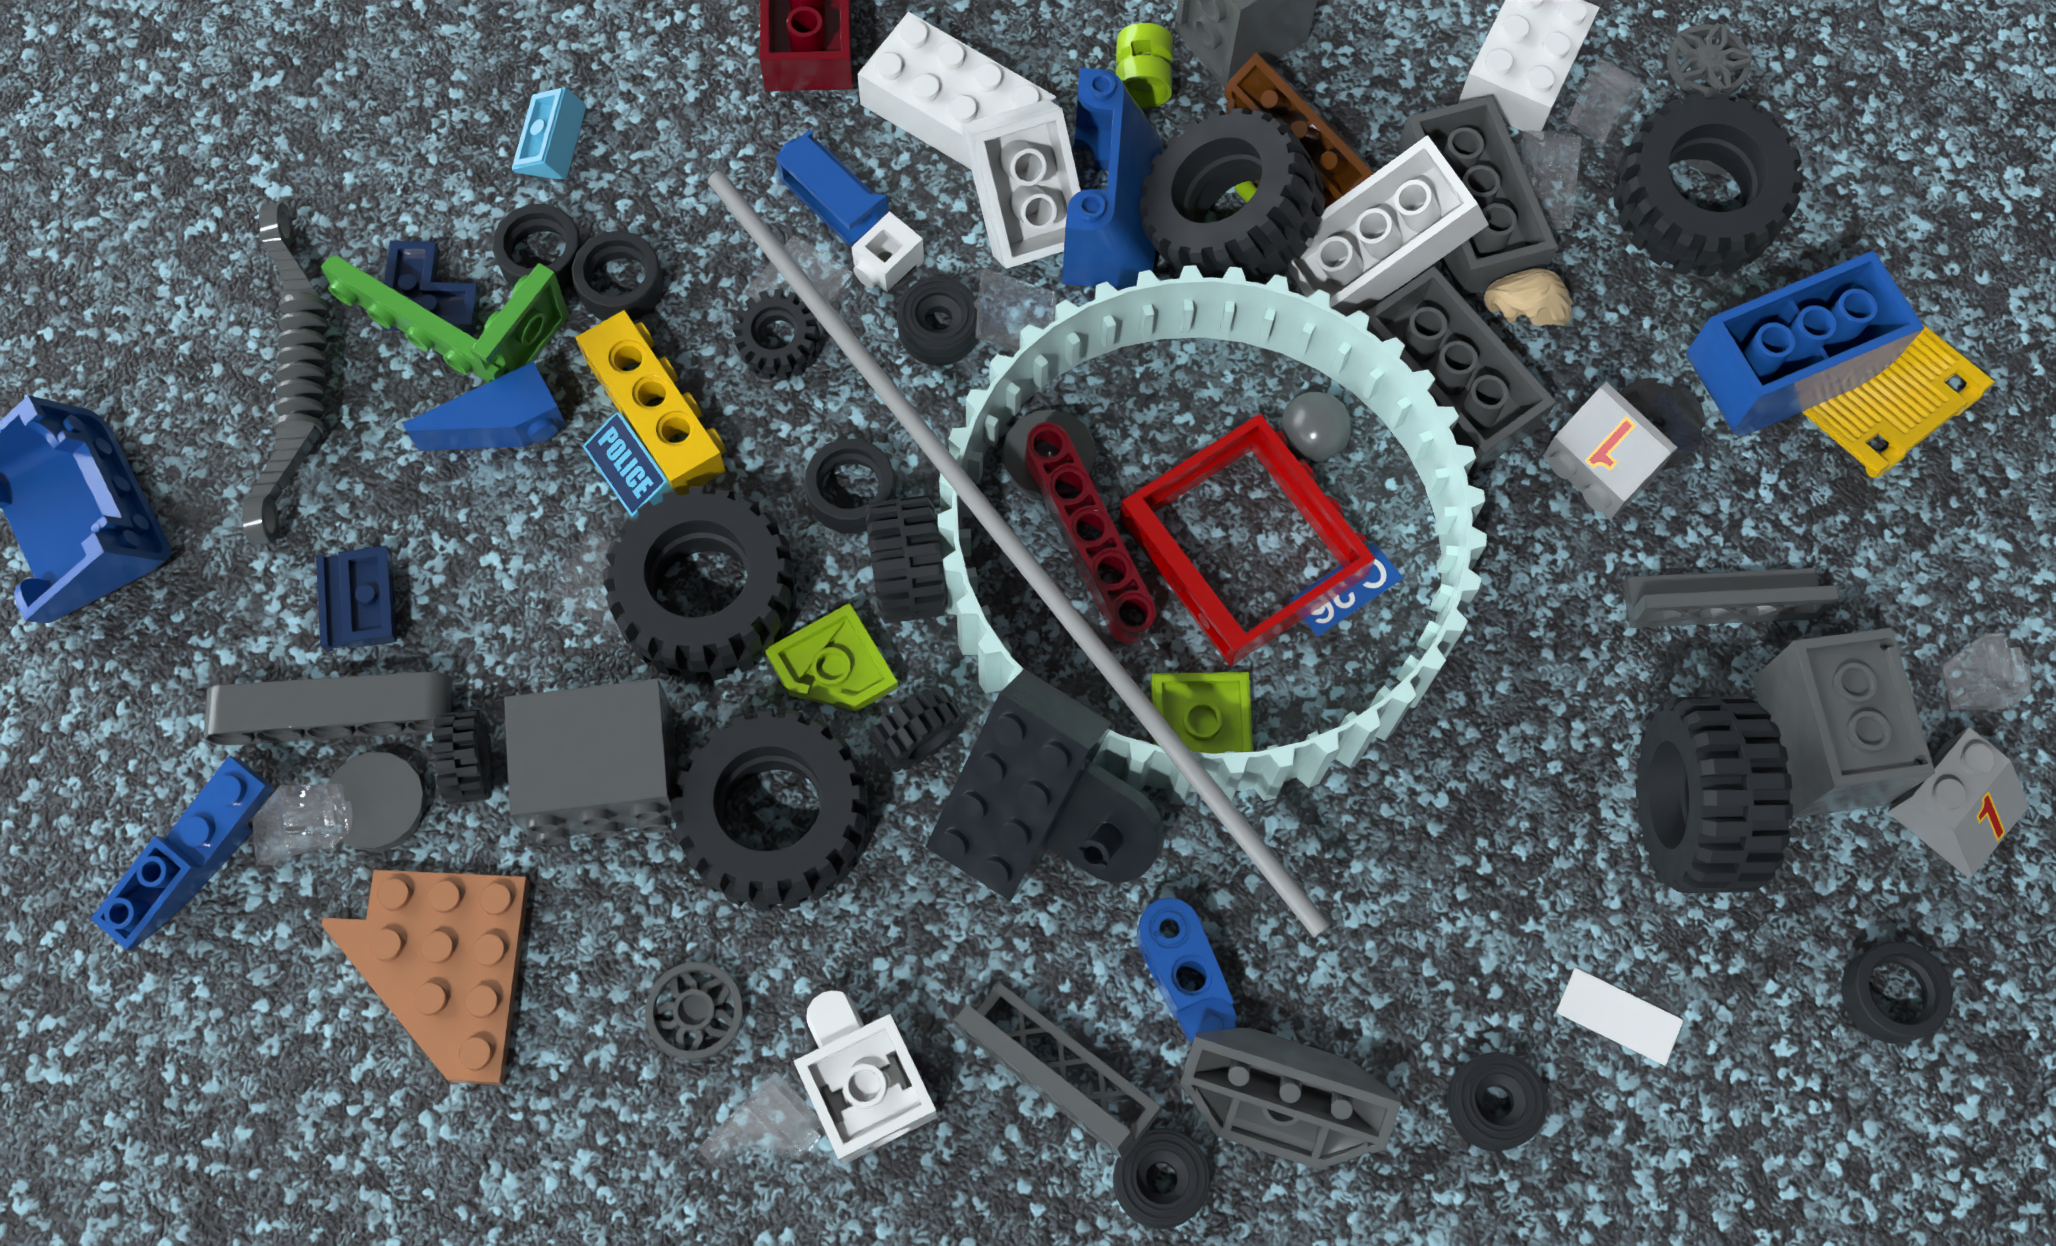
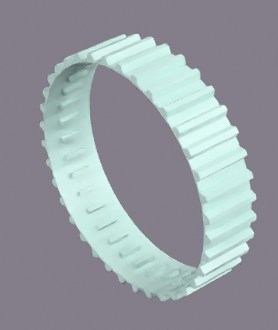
[938,265,1487,805]

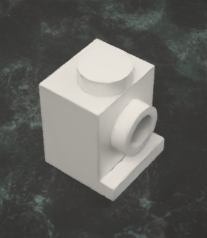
[852,211,924,292]

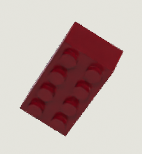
[760,0,853,92]

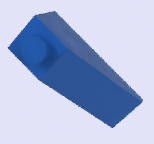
[403,362,566,451]

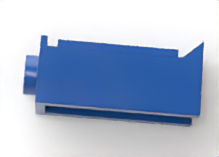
[776,130,889,248]

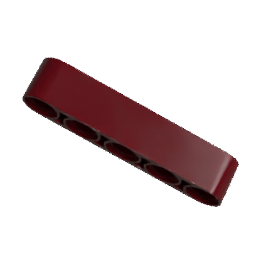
[1024,422,1156,644]

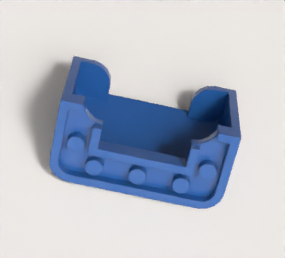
[1062,68,1163,289]
[0,395,171,623]

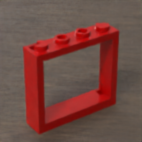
[1119,414,1375,667]

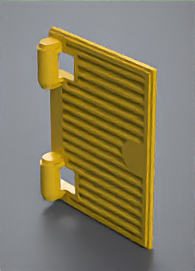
[1802,323,1995,478]

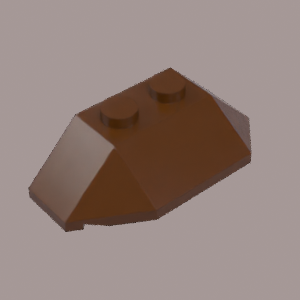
[1225,52,1375,209]

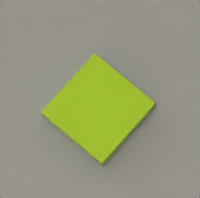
[1150,672,1253,754]

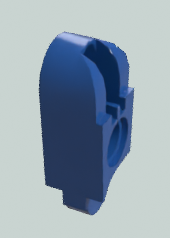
[1136,897,1238,1044]

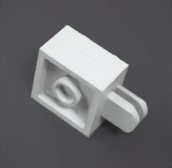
[794,991,938,1165]

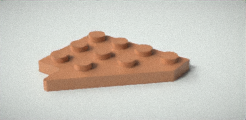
[321,870,530,1085]

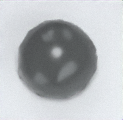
[1279,391,1353,462]

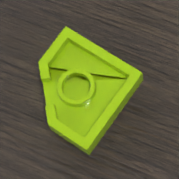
[765,603,899,712]

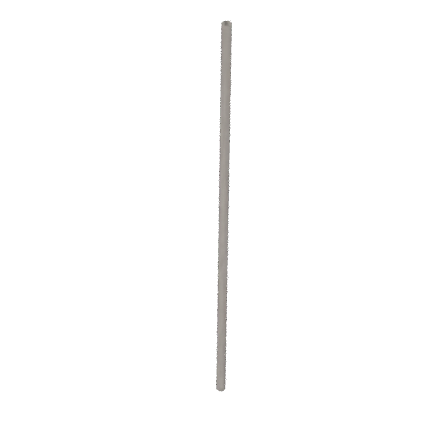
[708,170,1331,938]

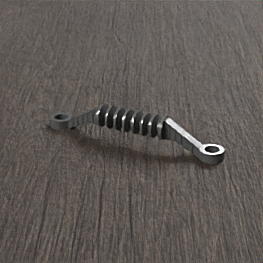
[242,202,329,545]

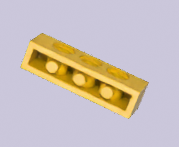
[575,310,727,496]

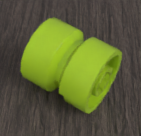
[1116,23,1173,109]

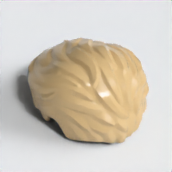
[1484,268,1573,326]

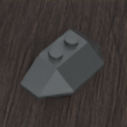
[1180,1027,1402,1169]

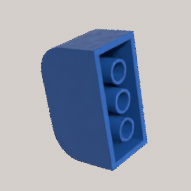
[1686,250,1925,436]

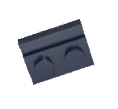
[316,546,397,652]

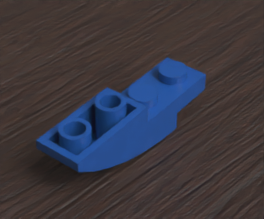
[90,756,275,950]

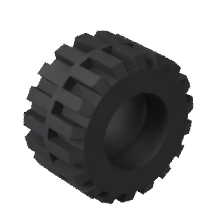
[865,495,947,624]

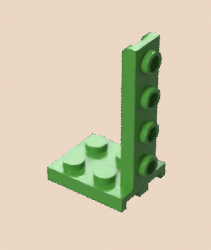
[321,256,569,384]

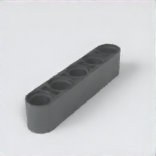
[204,672,452,745]

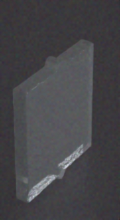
[745,235,854,325]
[974,269,1056,351]
[548,531,622,635]

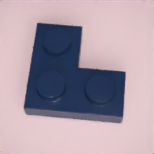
[380,240,481,333]

